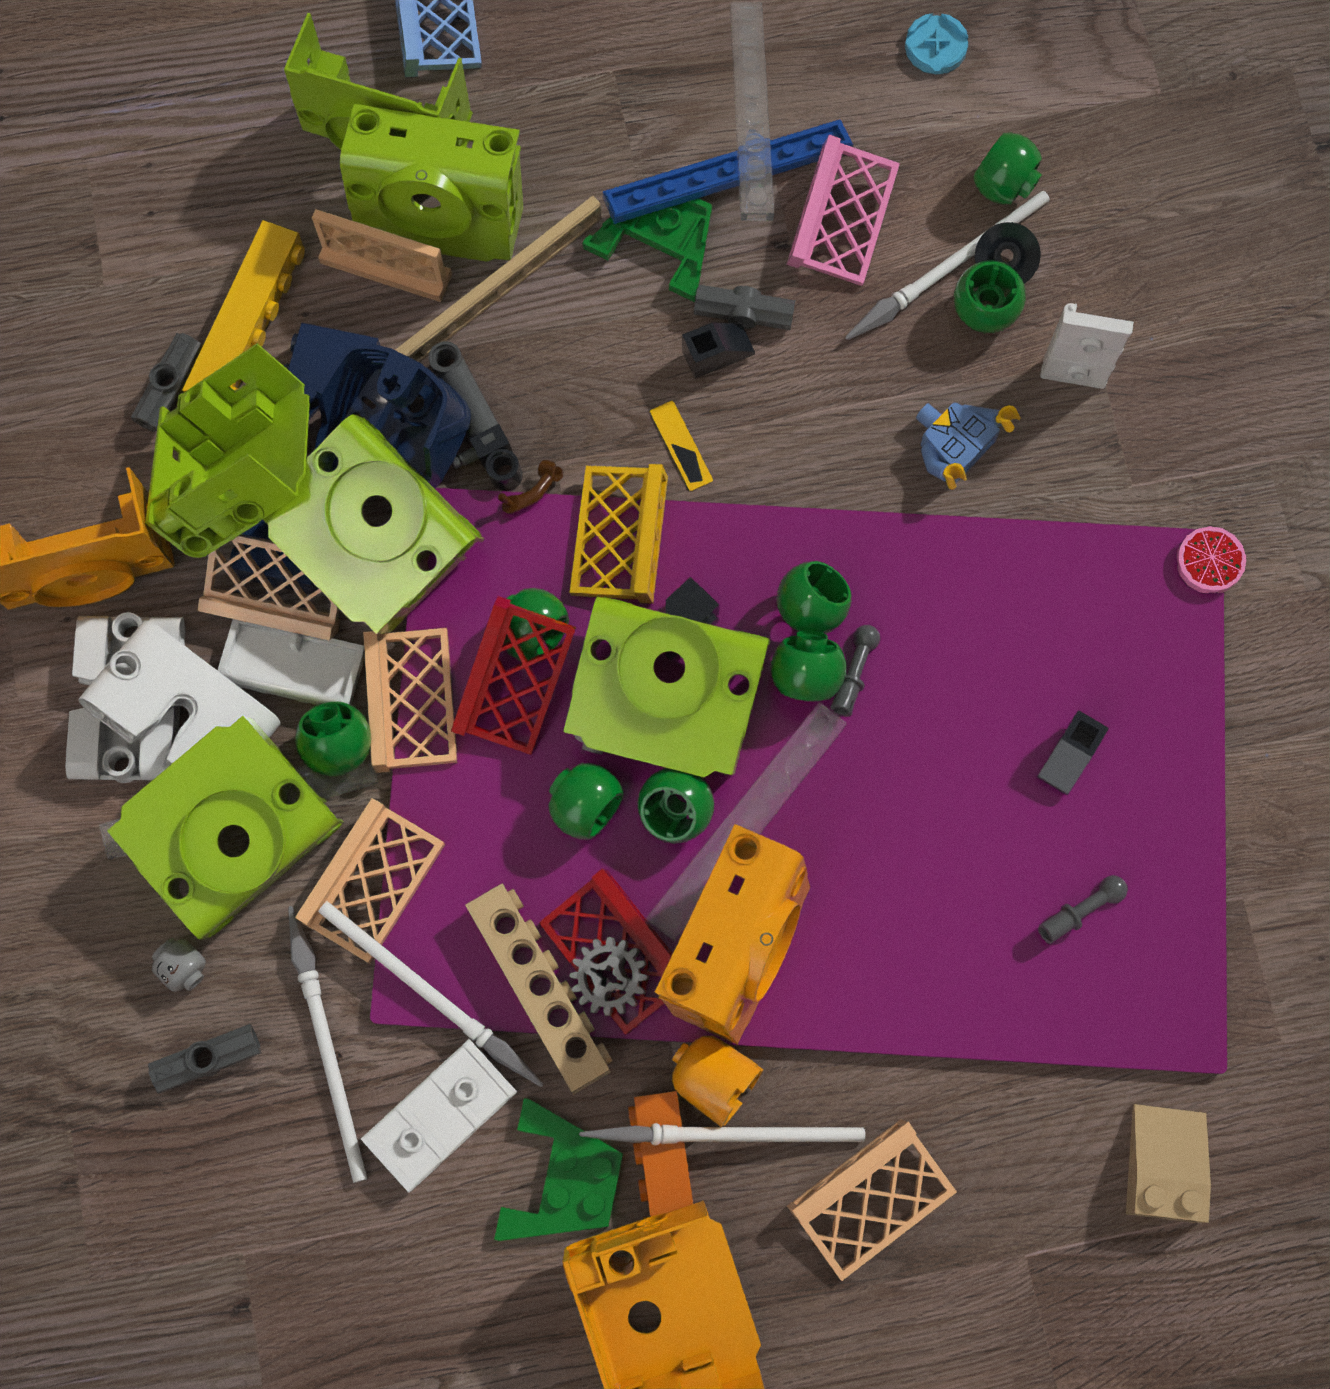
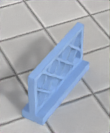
[395,0,482,77]

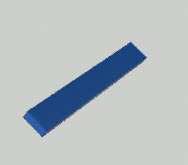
[602,119,853,224]

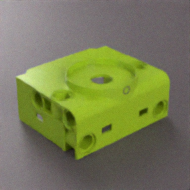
[284,13,473,150]
[340,104,523,262]
[145,343,310,558]
[263,414,485,634]
[563,596,770,777]
[107,716,344,940]

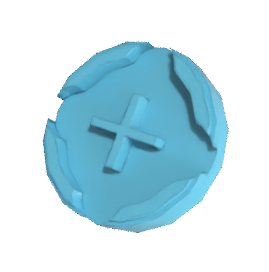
[905,13,968,75]

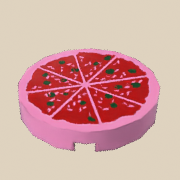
[1176,526,1246,594]

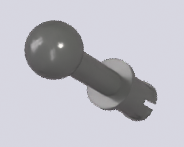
[831,625,880,717]
[1038,875,1128,944]

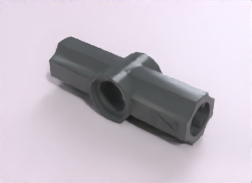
[694,285,796,330]
[131,333,203,432]
[148,1024,262,1094]

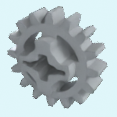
[570,937,649,1016]

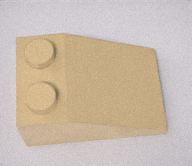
[1126,1104,1211,1223]

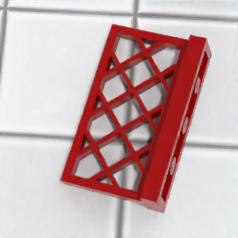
[451,596,576,755]
[539,868,673,1035]

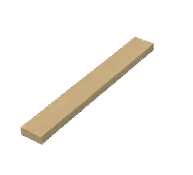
[395,196,601,362]

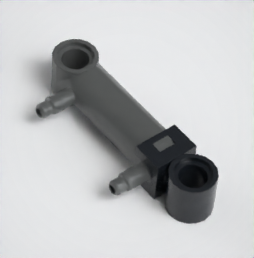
[417,341,523,491]

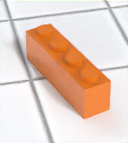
[628,1091,693,1219]

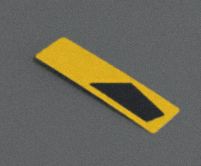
[650,401,713,491]

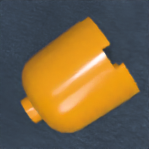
[672,1036,763,1127]

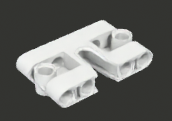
[65,612,185,783]
[78,620,281,769]

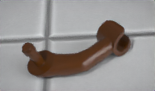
[498,460,564,514]

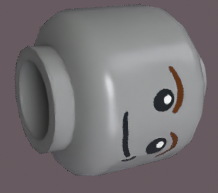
[152,938,206,992]

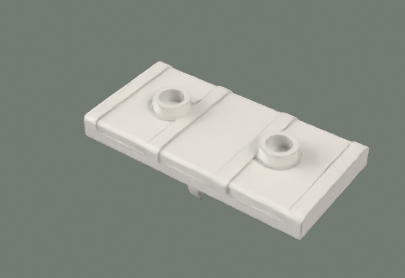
[1040,303,1134,389]
[217,619,365,705]
[361,1039,517,1193]

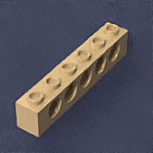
[465,883,612,1095]

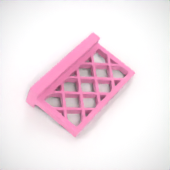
[786,135,900,286]

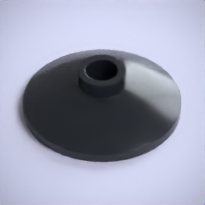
[975,222,1041,284]

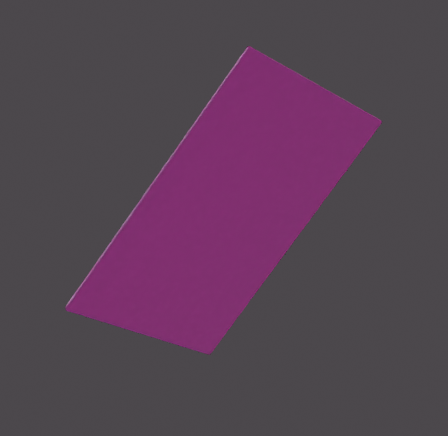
[370,488,1227,1074]

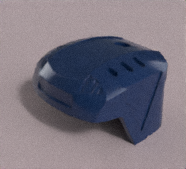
[315,344,471,499]

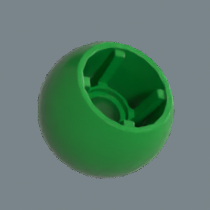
[973,132,1042,205]
[954,261,1026,333]
[776,561,852,634]
[503,588,569,662]
[771,630,846,701]
[295,701,371,776]
[548,763,624,839]
[638,768,714,843]

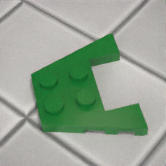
[582,198,712,303]
[494,1098,623,1241]

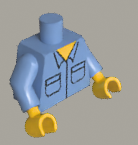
[916,403,1021,490]

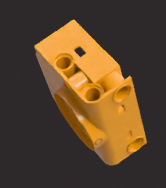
[0,467,175,610]
[655,824,810,1045]
[562,1201,765,1389]

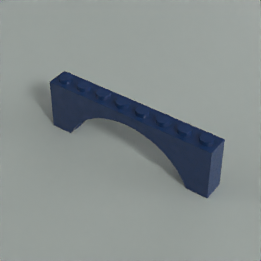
[230,323,381,594]

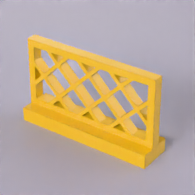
[569,464,668,604]

